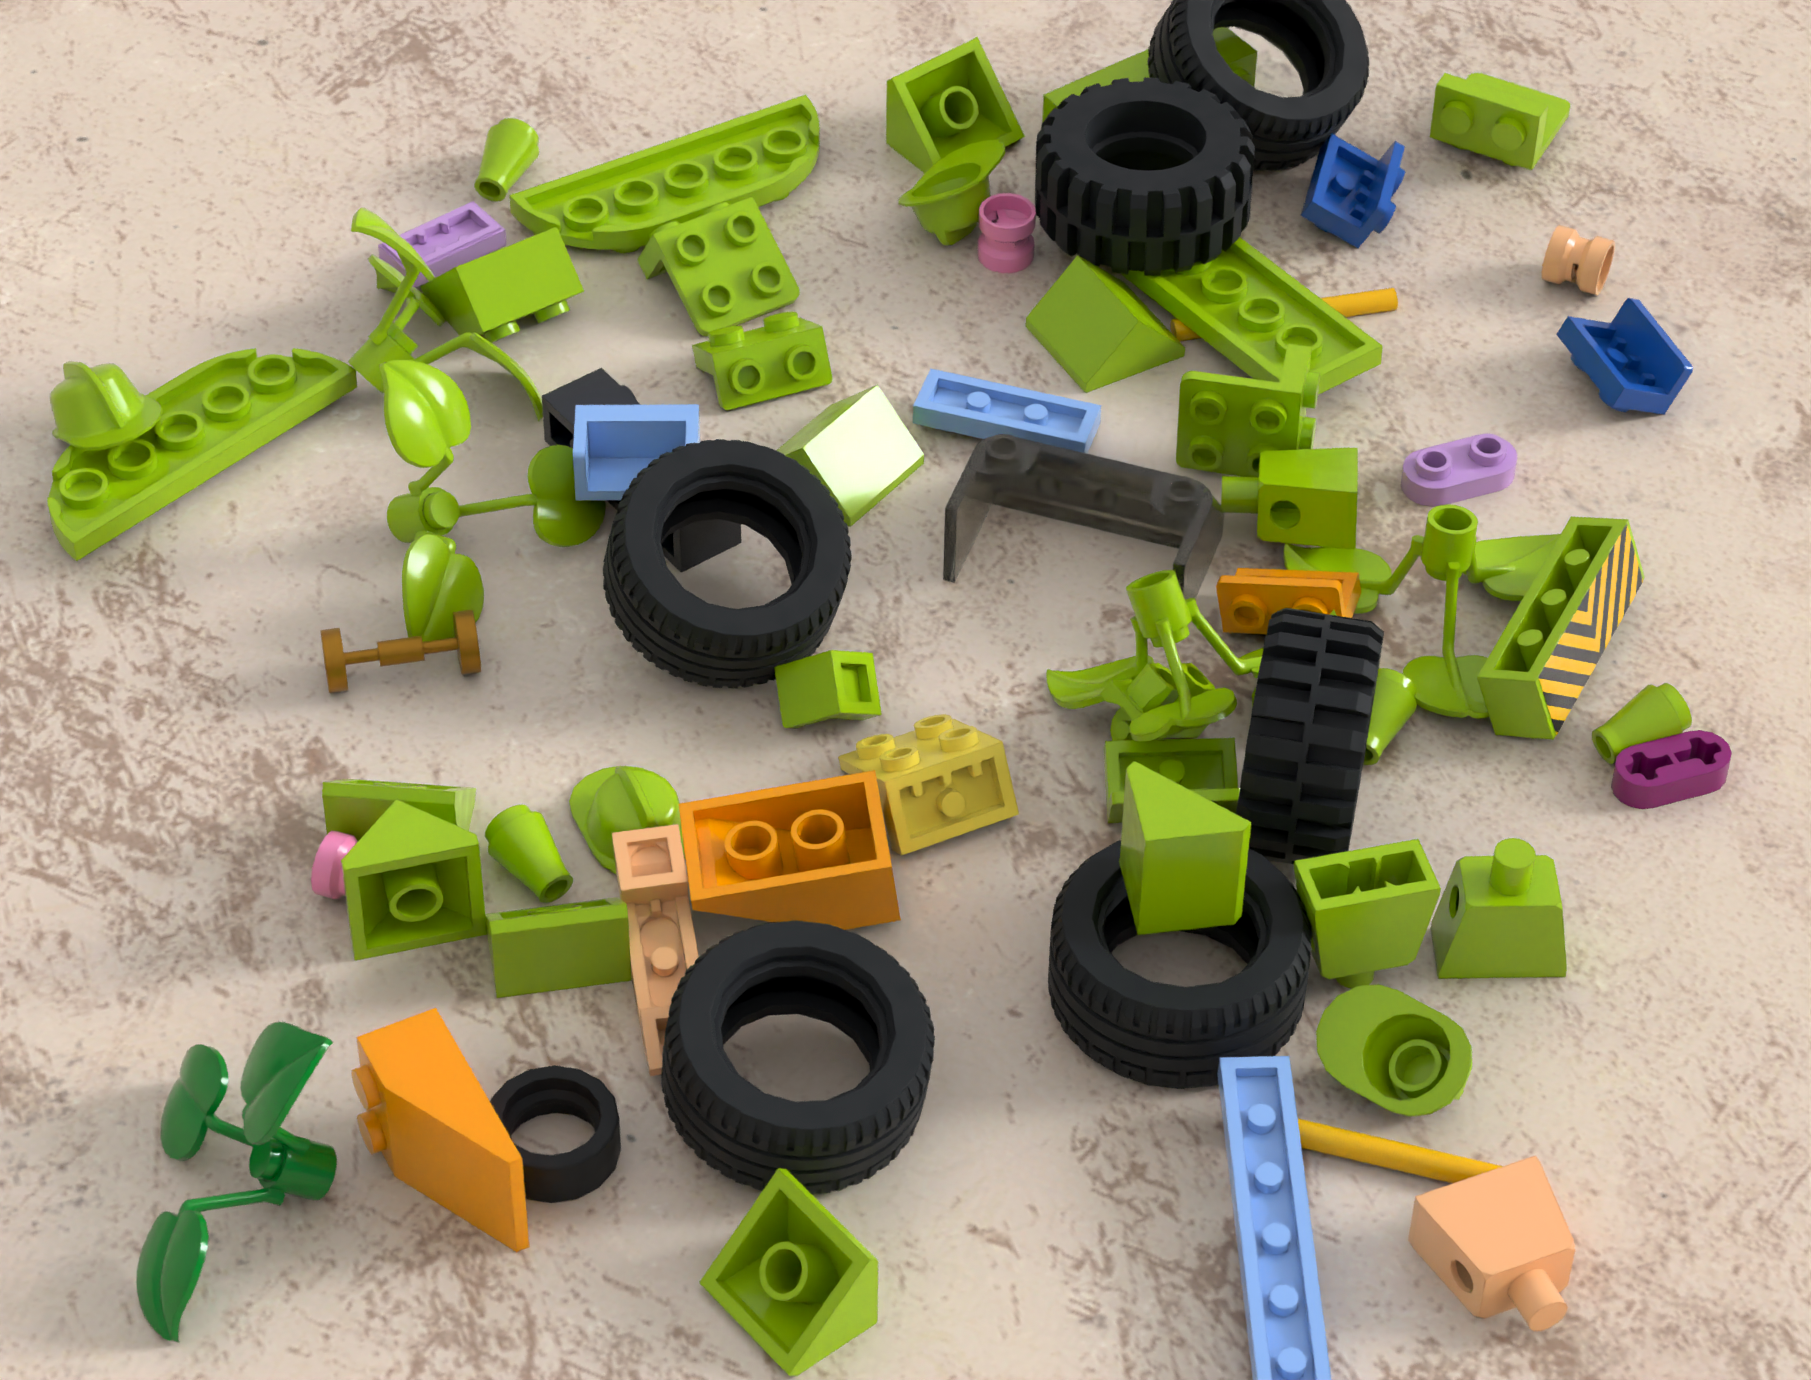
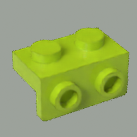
[692,312,833,410]
[1104,738,1240,823]

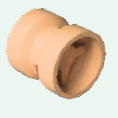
[1541,225,1615,296]

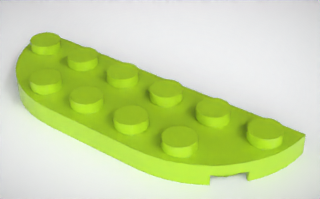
[509,94,820,253]
[47,348,358,561]

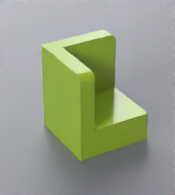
[774,650,882,728]

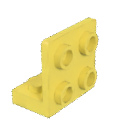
[838,714,1019,855]

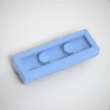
[913,369,1101,461]

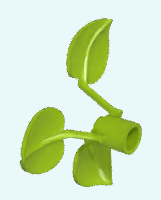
[348,207,543,422]
[379,360,606,642]
[1283,504,1560,719]
[1046,570,1337,742]

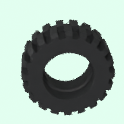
[1035,77,1255,276]
[1236,608,1384,865]

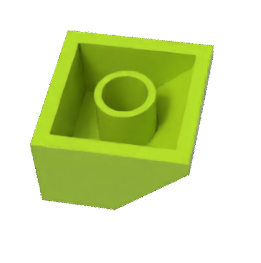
[420,227,584,343]

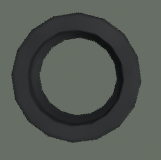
[490,1065,621,1203]

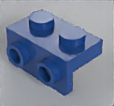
[1301,134,1405,248]
[1556,298,1693,415]

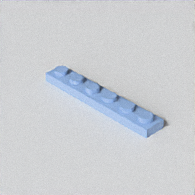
[1217,1056,1332,1380]

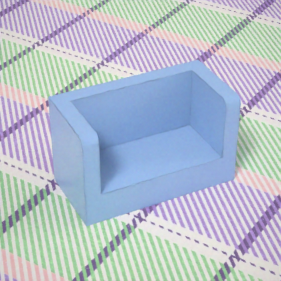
[573,404,700,500]

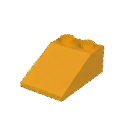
[679,770,901,930]
[351,1008,530,1252]

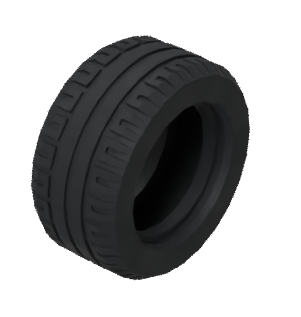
[1148,0,1369,171]
[603,439,852,688]
[1048,840,1312,1089]
[661,920,935,1195]

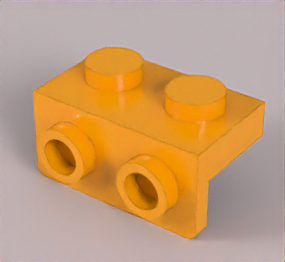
[1216,568,1361,634]

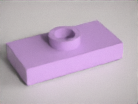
[378,201,506,288]

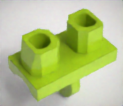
[1100,663,1215,741]

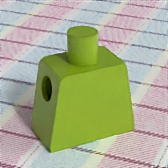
[1221,448,1358,549]
[1430,838,1567,979]
[1294,839,1441,989]

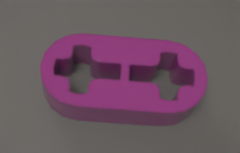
[1611,730,1732,809]

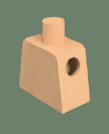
[1408,1155,1575,1331]

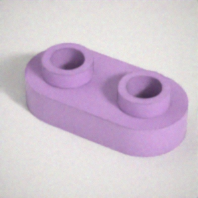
[1401,434,1517,507]

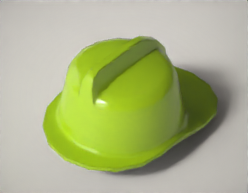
[898,140,1006,246]
[50,361,163,450]
[569,766,685,874]
[1316,984,1472,1117]

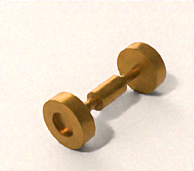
[320,610,481,693]

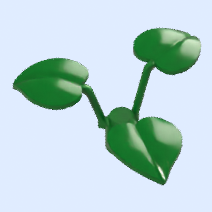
[136,1022,337,1343]

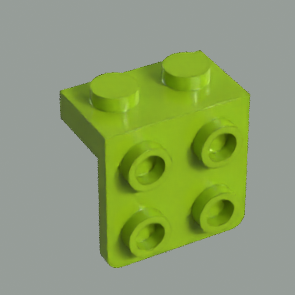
[1429,73,1571,170]
[637,196,800,336]
[1176,344,1320,477]

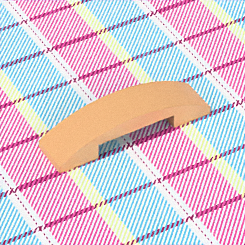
[612,824,699,1076]

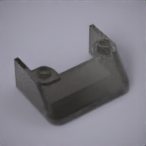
[943,434,1224,600]

